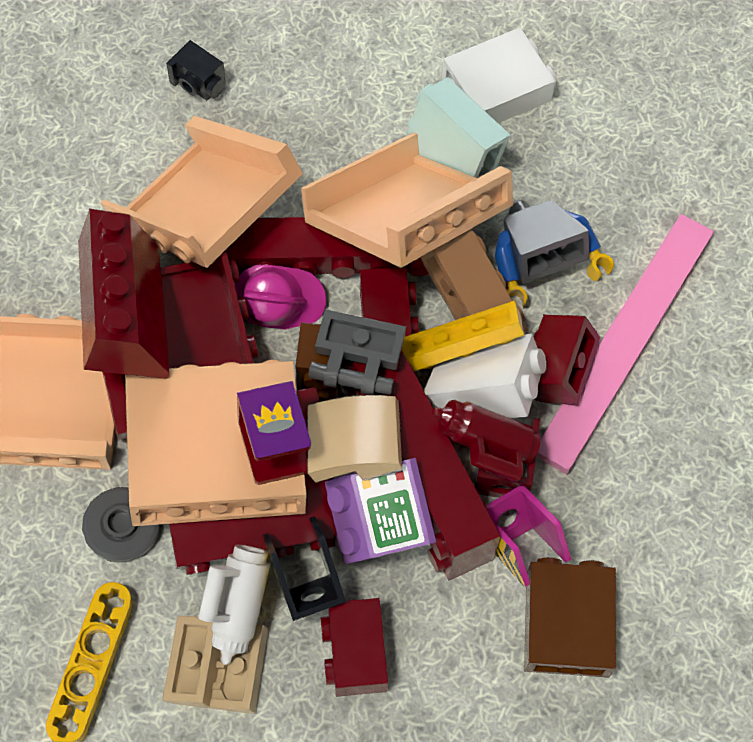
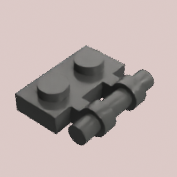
[308,309,406,395]

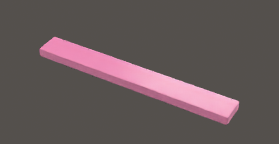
[536,214,714,475]

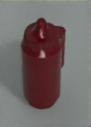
[432,400,540,482]

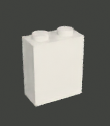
[442,28,556,123]
[424,334,546,419]

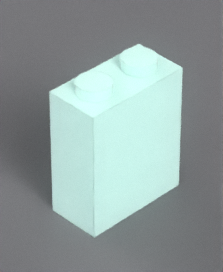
[406,77,511,178]

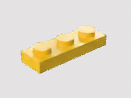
[402,300,524,371]

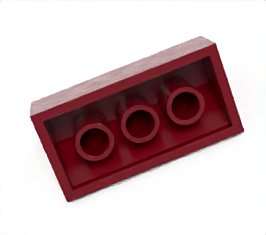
[78,208,170,379]

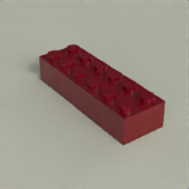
[341,350,501,581]

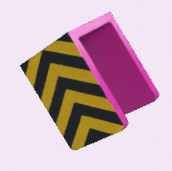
[485,486,571,587]

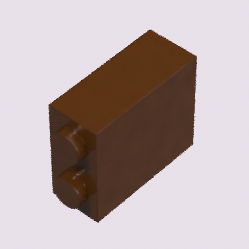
[524,557,616,678]

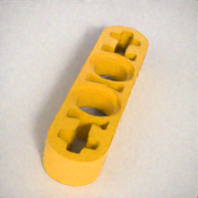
[45,582,133,742]

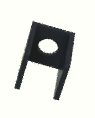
[263,516,346,621]

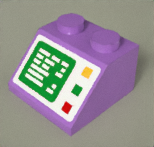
[325,458,436,565]

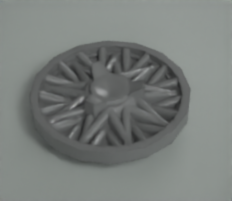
[82,487,160,562]

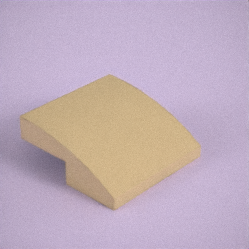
[308,395,402,483]
[162,616,268,714]

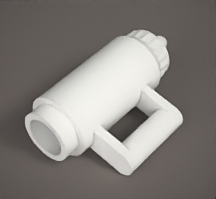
[198,545,270,665]

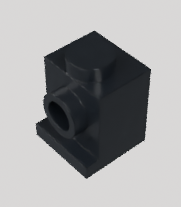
[166,40,226,101]

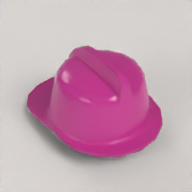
[235,264,326,330]

